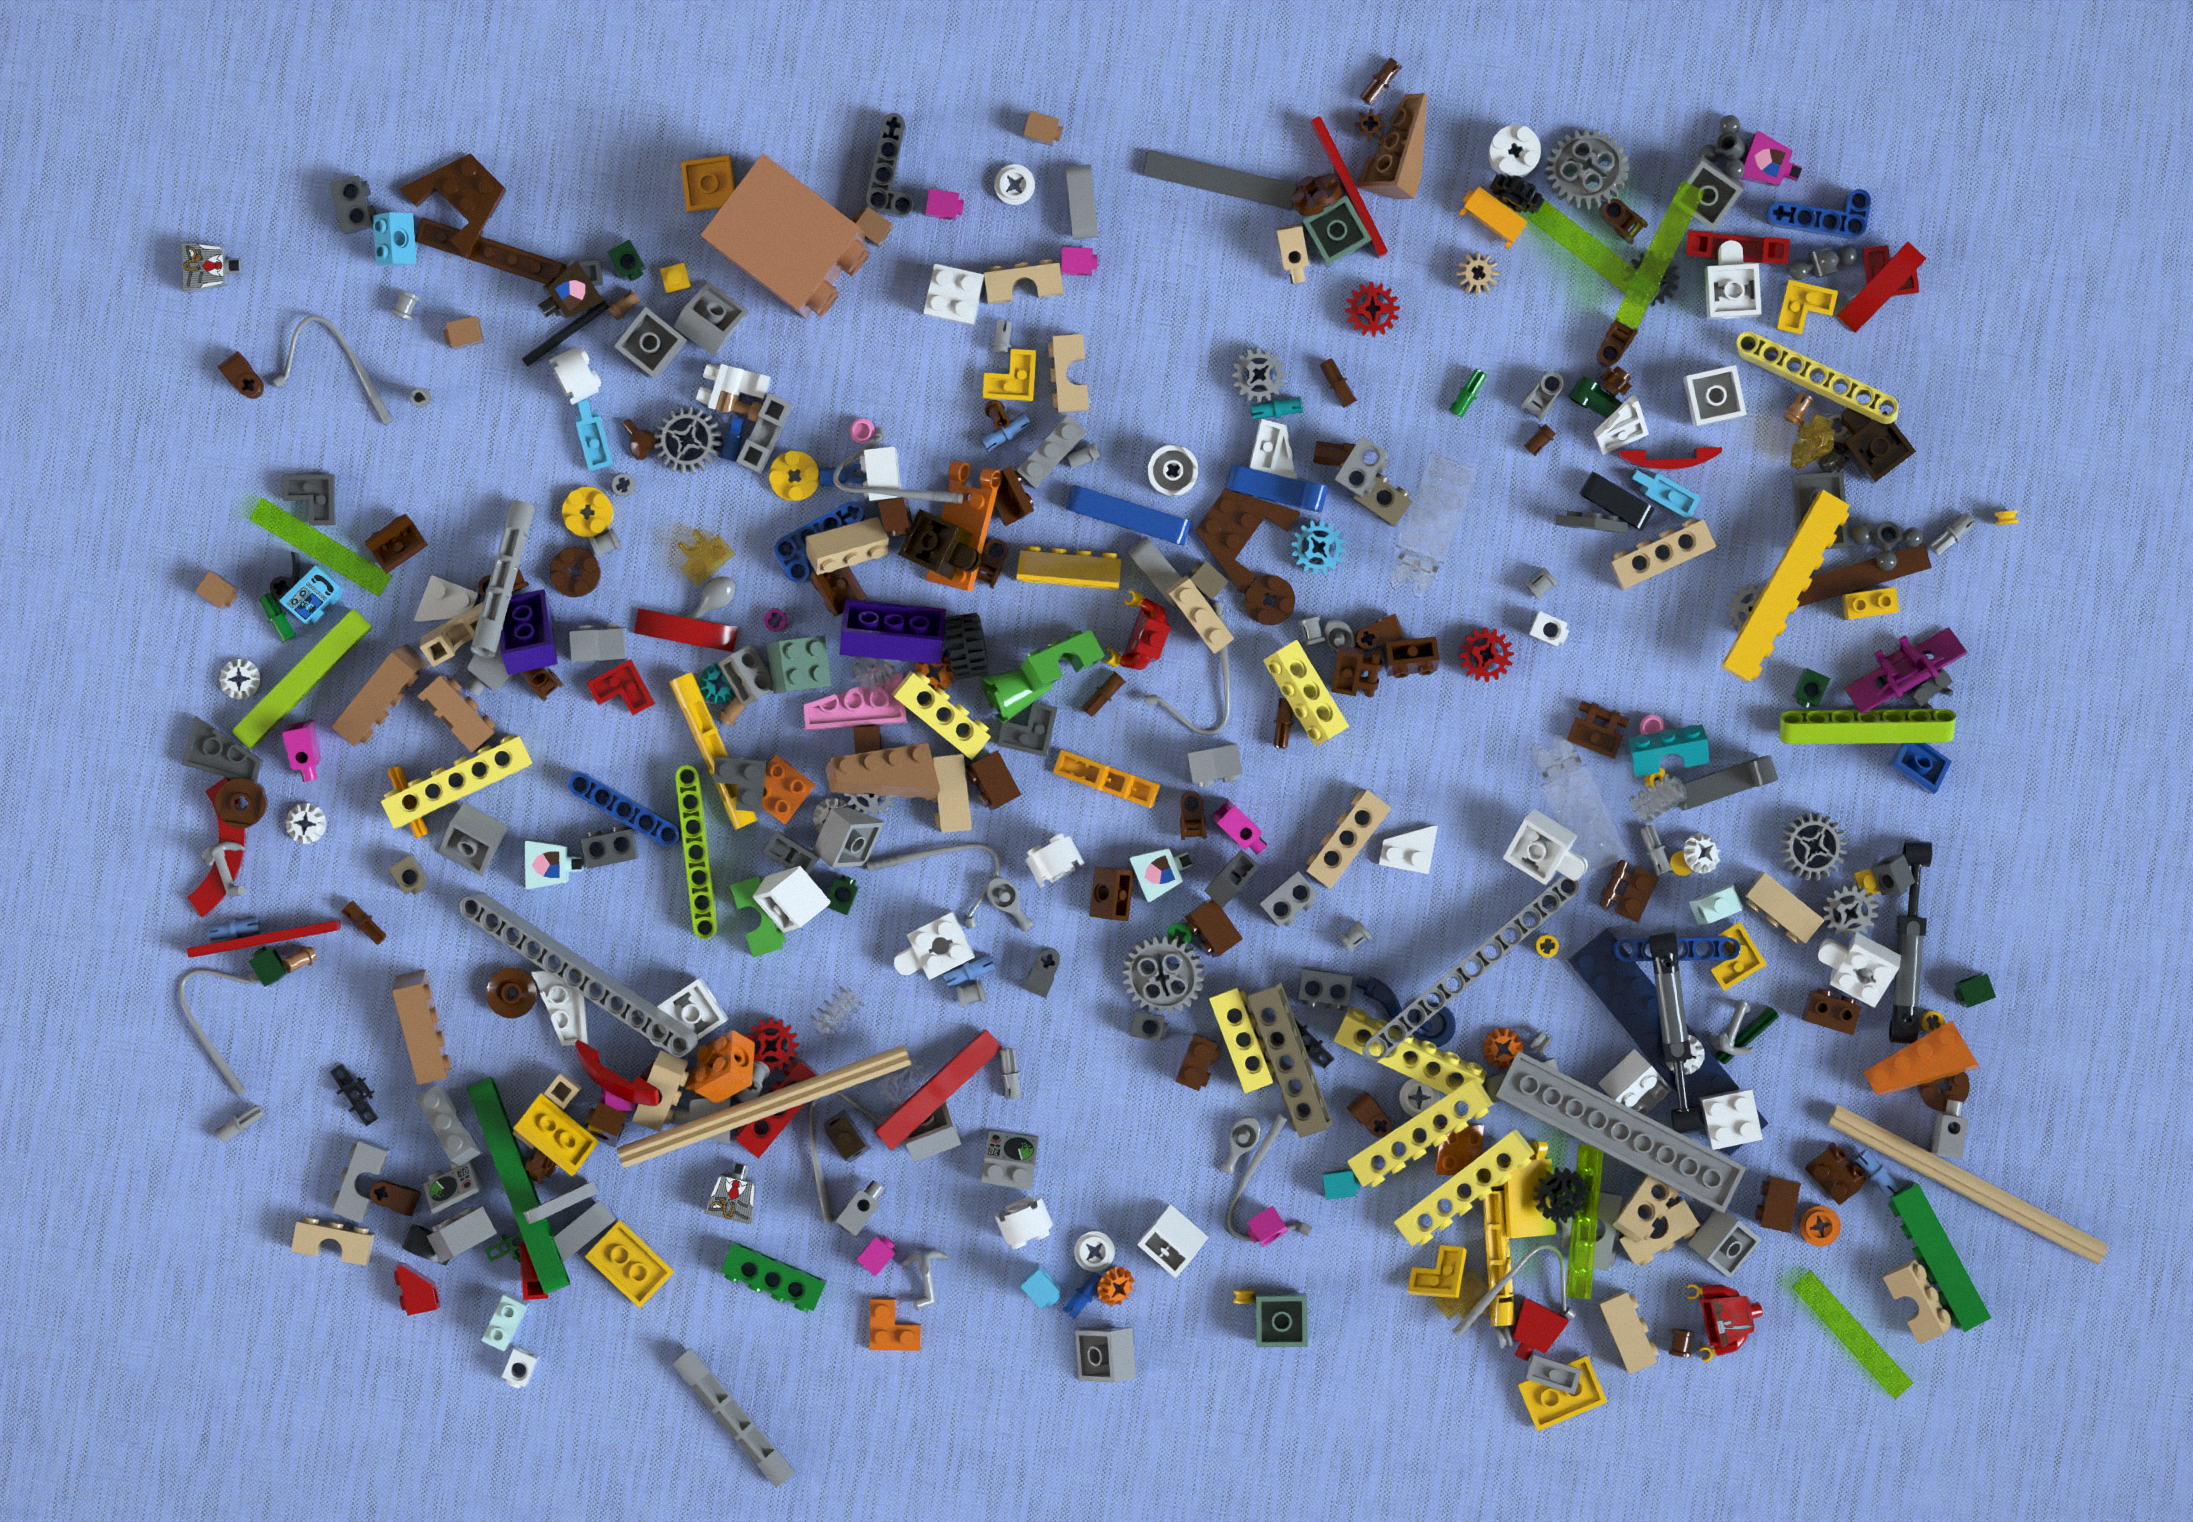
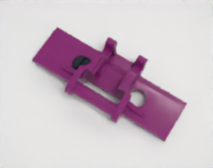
[1844,627,1967,714]

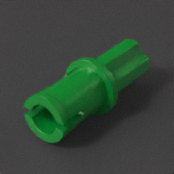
[1449,369,1487,418]
[259,593,296,643]

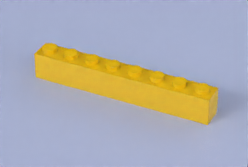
[1719,490,1850,683]

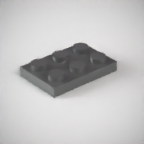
[1792,471,1849,549]

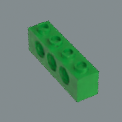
[720,1241,827,1313]

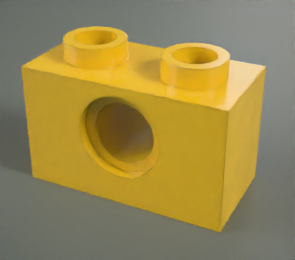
[1841,587,1899,620]

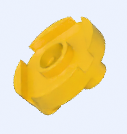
[769,451,820,501]
[562,487,613,538]

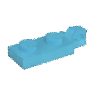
[575,400,615,472]
[1631,470,1701,520]

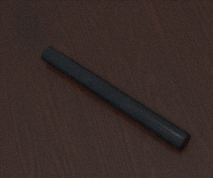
[522,300,609,367]

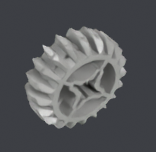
[654,406,722,474]
[1778,812,1848,880]

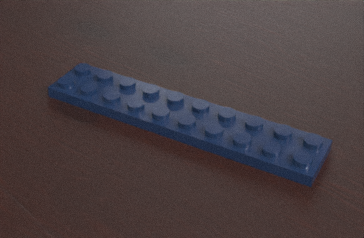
[1568,928,1769,1156]

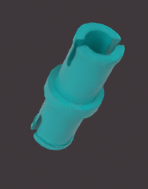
[1250,397,1303,420]

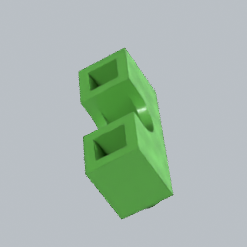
[1020,630,1105,692]
[730,875,786,958]

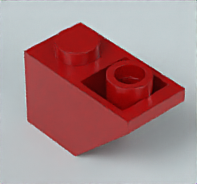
[519,1241,548,1300]
[394,1263,441,1316]

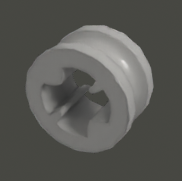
[1825,414,1848,437]
[612,474,636,497]
[1529,1030,1553,1055]
[1495,1325,1513,1349]

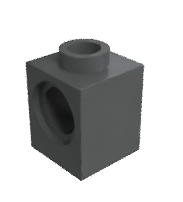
[1870,855,1915,897]
[1130,1010,1169,1042]

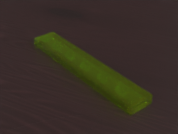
[1614,181,1705,330]
[1527,198,1661,309]
[249,497,393,597]
[1565,1145,1603,1300]
[1791,1270,1914,1400]

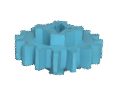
[1291,520,1346,575]

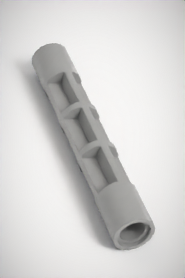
[471,501,535,658]
[672,1348,795,1488]

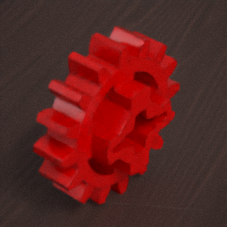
[1345,282,1400,338]
[1458,627,1514,682]
[746,1017,799,1073]

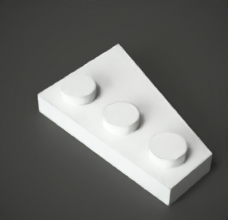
[531,969,588,1046]

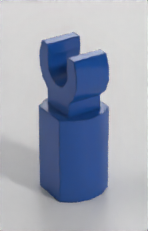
[720,417,744,462]
[819,464,864,486]

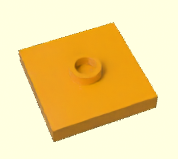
[681,155,736,213]

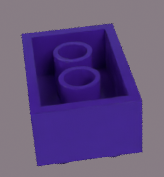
[499,589,558,675]

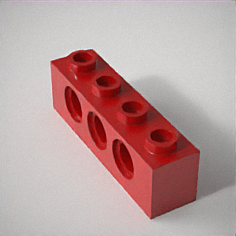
[735,1060,820,1159]

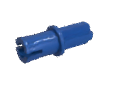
[1063,1272,1102,1319]

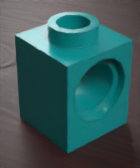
[1322,1169,1360,1200]

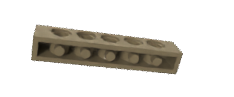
[1247,982,1333,1138]

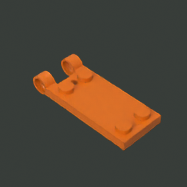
[926,460,1002,592]

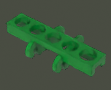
[484,1232,524,1263]

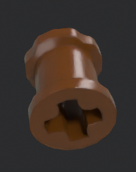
[1668,1328,1695,1358]

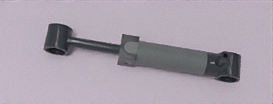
[1889,840,1932,1044]
[1649,932,1700,1134]

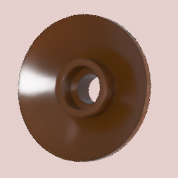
[486,968,537,1019]

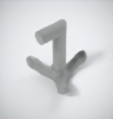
[201,841,246,897]
[1708,999,1754,1056]
[901,1250,949,1310]

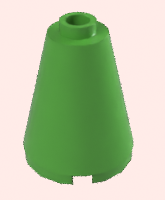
[982,669,1053,723]

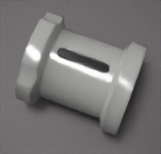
[390,289,420,321]
[589,528,622,559]
[1525,567,1558,600]
[1298,616,1326,646]
[1339,920,1372,953]
[956,980,987,1008]

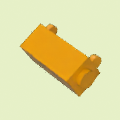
[1459,186,1528,250]

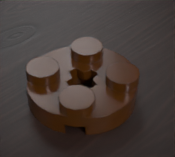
[1291,174,1342,216]
[550,547,601,598]
[1244,575,1295,626]
[215,777,268,829]
[1917,1072,1970,1112]
[525,1149,558,1184]

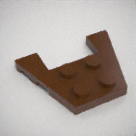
[400,153,506,259]
[1195,489,1300,594]

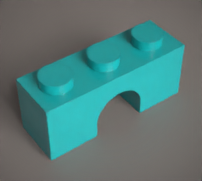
[1628,724,1710,777]

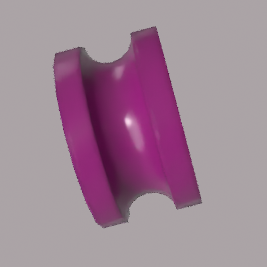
[764,609,787,632]

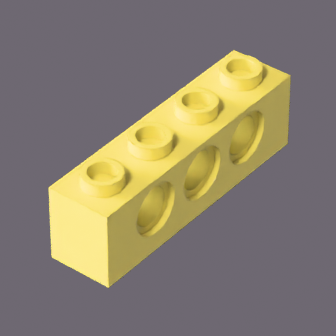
[1263,640,1349,747]
[892,671,991,760]
[1209,987,1275,1094]

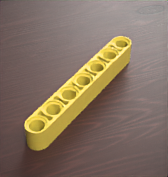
[1737,331,1898,424]

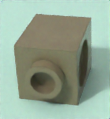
[1189,561,1229,601]
[389,855,430,895]

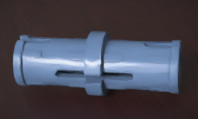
[980,412,1031,452]
[207,917,261,941]
[943,954,996,989]
[1854,1149,1900,1197]

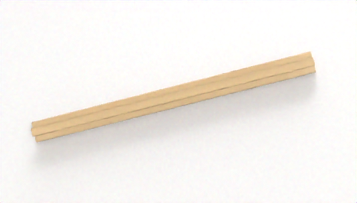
[617,1044,912,1168]
[1827,1104,2108,1265]

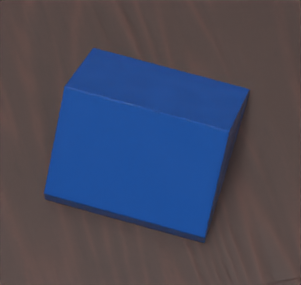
[1887,743,1952,794]

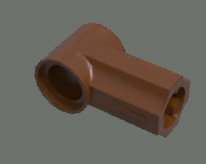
[1313,441,1364,469]

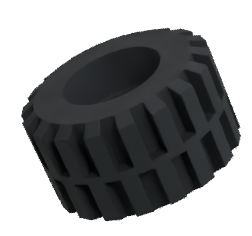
[945,612,988,680]

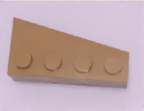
[331,644,429,747]
[825,743,940,800]
[392,969,452,1085]

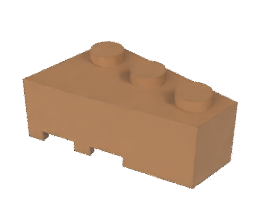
[418,676,498,753]

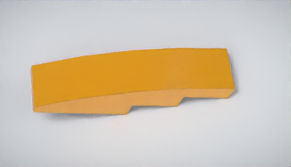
[1053,749,1160,809]

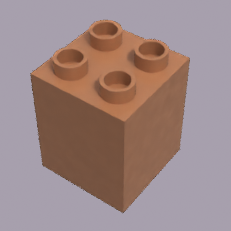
[700,153,870,319]

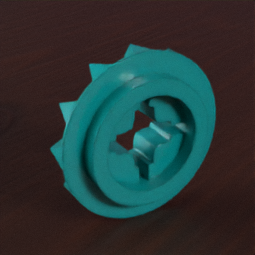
[699,663,736,704]

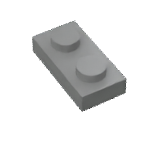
[1525,1354,1582,1394]

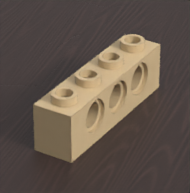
[1609,517,1717,590]
[1305,790,1391,889]
[1612,1175,1679,1243]

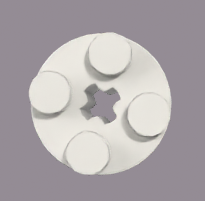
[1488,125,1541,178]
[548,346,602,405]
[1148,445,1198,497]
[1026,833,1084,887]
[994,1195,1053,1249]

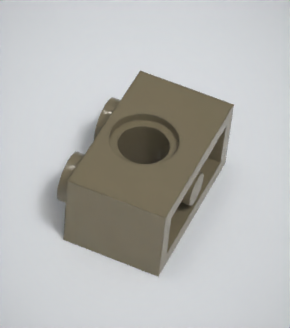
[1352,473,1412,527]

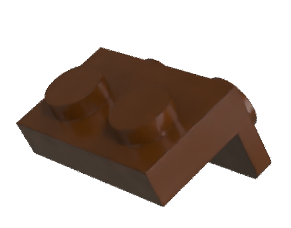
[994,466,1034,526]
[364,514,428,574]
[809,566,868,617]
[1805,1142,1866,1205]

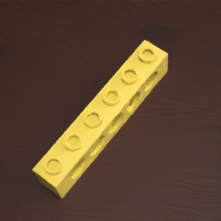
[381,734,533,829]
[1333,1007,1486,1104]
[1347,1079,1493,1188]
[1394,1129,1535,1247]

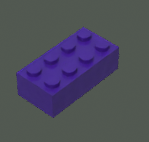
[840,599,947,664]

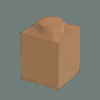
[1023,111,1063,147]
[853,207,894,247]
[444,316,485,349]
[195,571,238,609]

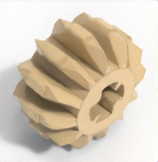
[1456,252,1499,296]

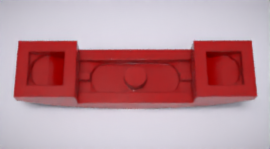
[1686,230,1790,265]
[1837,241,1926,333]
[1618,447,1722,471]
[634,608,738,652]
[575,1039,660,1106]

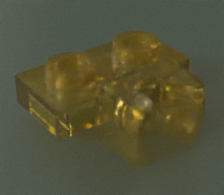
[1790,414,1835,469]
[678,529,736,587]
[1432,1268,1490,1327]

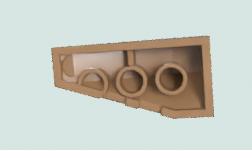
[1358,93,1427,199]

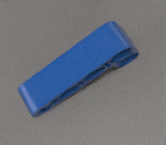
[1766,189,1871,239]
[1225,464,1328,513]
[774,501,865,583]

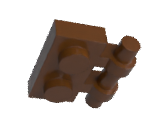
[1331,645,1383,697]
[1566,701,1629,759]
[1599,859,1659,923]

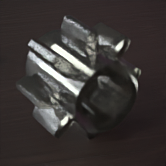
[1816,441,1850,473]

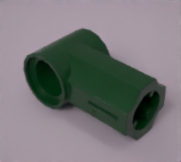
[1568,375,1622,419]

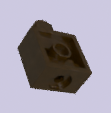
[1841,407,1916,484]
[898,509,981,580]

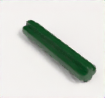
[1716,1007,1779,1064]

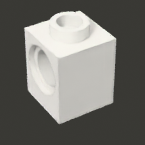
[1528,611,1569,647]
[502,1346,540,1388]

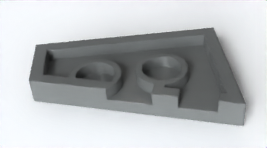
[182,716,263,782]

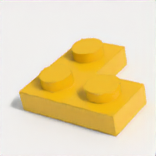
[1776,280,1838,335]
[983,349,1036,402]
[1709,921,1767,991]
[1407,1245,1467,1298]

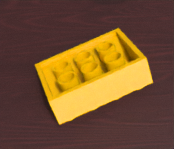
[1016,546,1122,590]

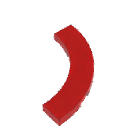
[187,777,246,918]

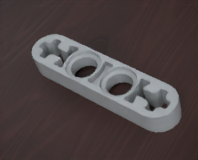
[523,1181,599,1224]

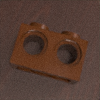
[878,497,913,537]

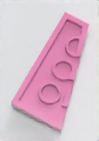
[804,672,907,731]

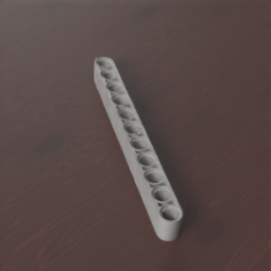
[1362,876,1580,1062]
[459,892,698,1057]

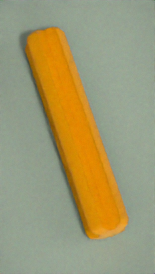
[388,766,428,838]

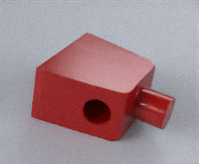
[1512,1296,1569,1362]

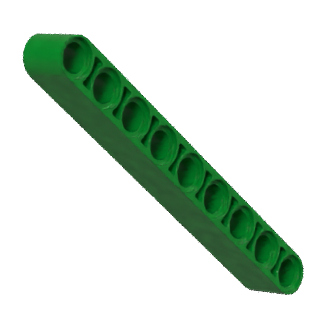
[467,1076,570,1295]

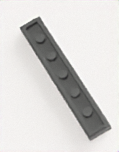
[1143,150,1297,210]

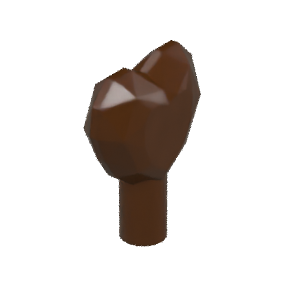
[622,419,658,460]

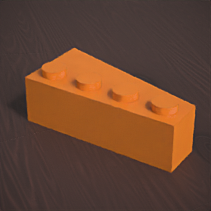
[1863,1021,1980,1097]

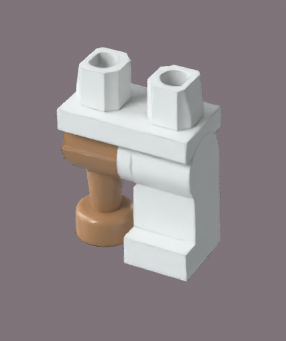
[696,364,771,423]

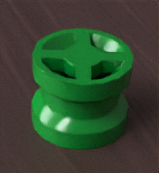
[1167,923,1192,946]

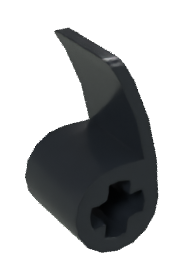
[270,551,300,599]
[402,1224,450,1266]

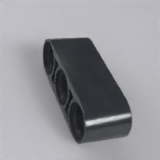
[1579,472,1655,531]

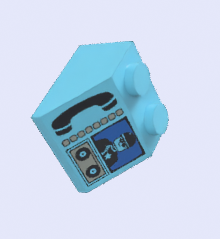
[279,565,345,624]

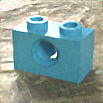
[373,212,417,267]
[1020,1264,1060,1309]

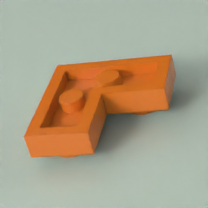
[870,1298,921,1351]

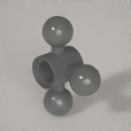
[1699,115,1748,179]
[1789,246,1857,280]
[1851,522,1923,571]

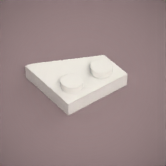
[1594,395,1649,455]
[1248,419,1297,480]

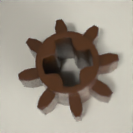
[1354,109,1386,142]
[1600,366,1632,397]

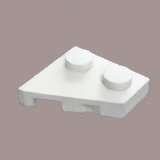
[414,575,480,622]
[1378,825,1438,874]

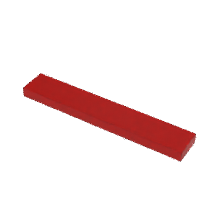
[1311,116,1388,259]
[186,920,341,958]
[874,1029,1002,1151]

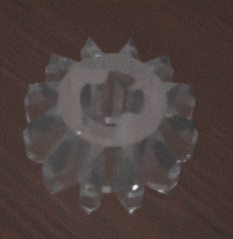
[852,656,896,692]

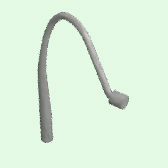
[272,315,393,425]
[833,427,963,503]
[1146,602,1230,735]
[867,844,1001,929]
[179,969,260,1096]
[808,1091,890,1223]
[1227,1113,1312,1241]
[1452,1244,1576,1338]

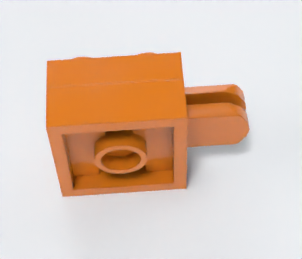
[684,1030,755,1104]

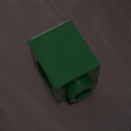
[608,240,647,282]
[1792,668,1831,709]
[827,875,860,915]
[248,946,289,987]
[1953,972,1996,1008]

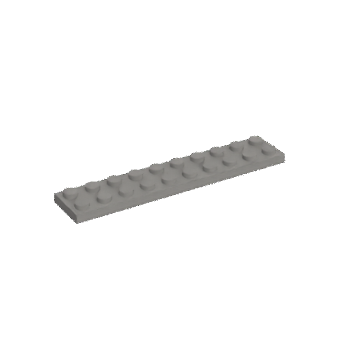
[1495,1051,1747,1214]

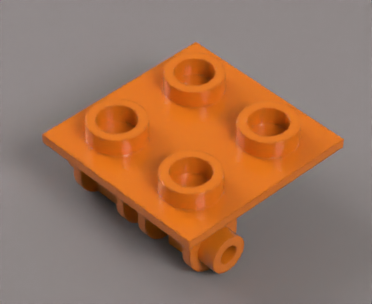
[762,754,816,825]
[1434,1123,1484,1175]

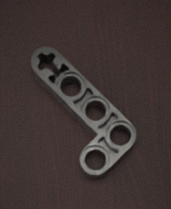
[866,113,914,218]
[1674,755,1779,811]

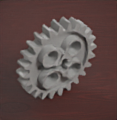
[1546,129,1629,209]
[1122,933,1205,1015]

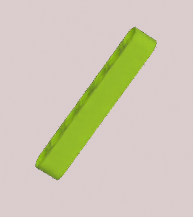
[232,608,373,750]
[1779,709,1956,744]
[675,765,718,939]

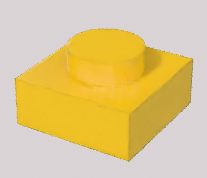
[660,263,692,294]
[1853,868,1880,895]

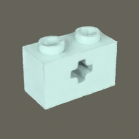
[481,1292,530,1351]

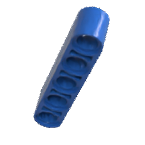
[1066,485,1191,546]
[568,773,681,846]
[1613,936,1741,962]

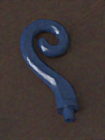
[1356,977,1456,1048]

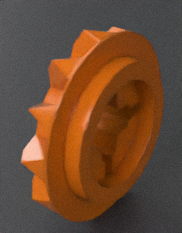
[914,654,954,691]
[1483,1028,1524,1069]
[1800,1206,1841,1246]
[1097,1267,1135,1307]

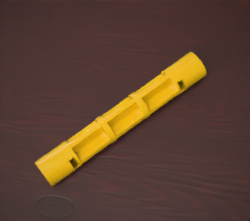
[669,672,758,830]
[1480,1161,1516,1326]

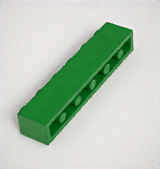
[1888,1182,1991,1332]

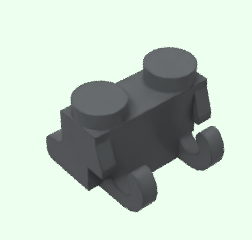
[1906,669,1954,709]

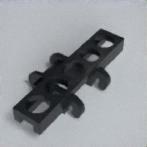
[1295,1019,1335,1069]
[330,1064,379,1126]

